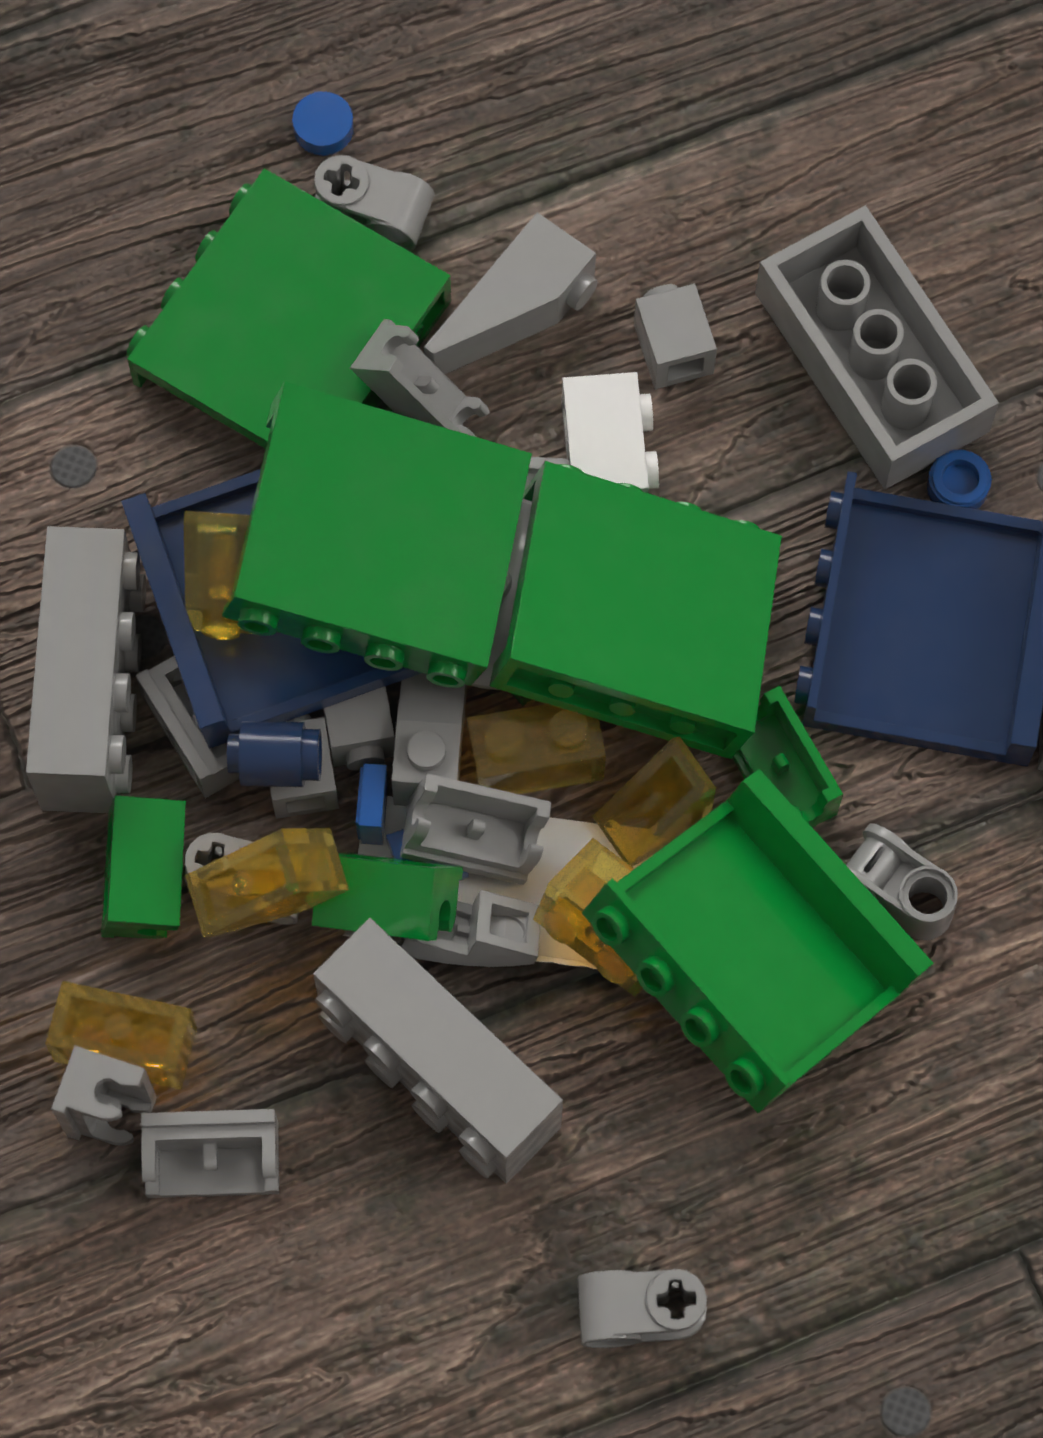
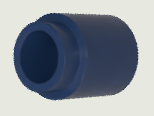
[227,721,322,787]

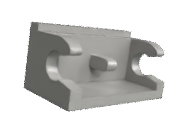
[350,319,489,437]
[136,656,239,798]
[400,773,551,885]
[51,1046,157,1146]
[141,1109,279,1198]

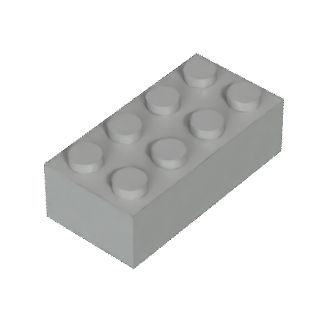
[755,205,999,490]
[26,526,146,813]
[313,918,563,1184]

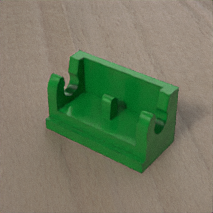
[732,686,843,827]
[101,795,186,939]
[312,853,463,941]

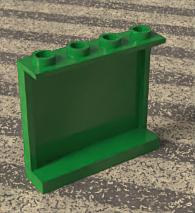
[127,168,451,449]
[221,381,532,688]
[490,461,782,759]
[582,769,933,1114]

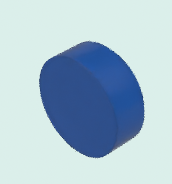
[292,91,354,155]
[927,450,991,509]

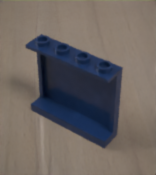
[121,469,422,749]
[794,471,1043,767]

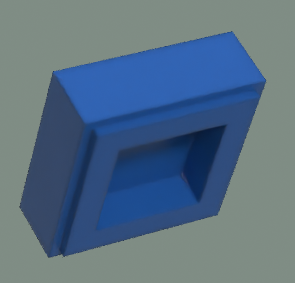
[356,764,388,845]

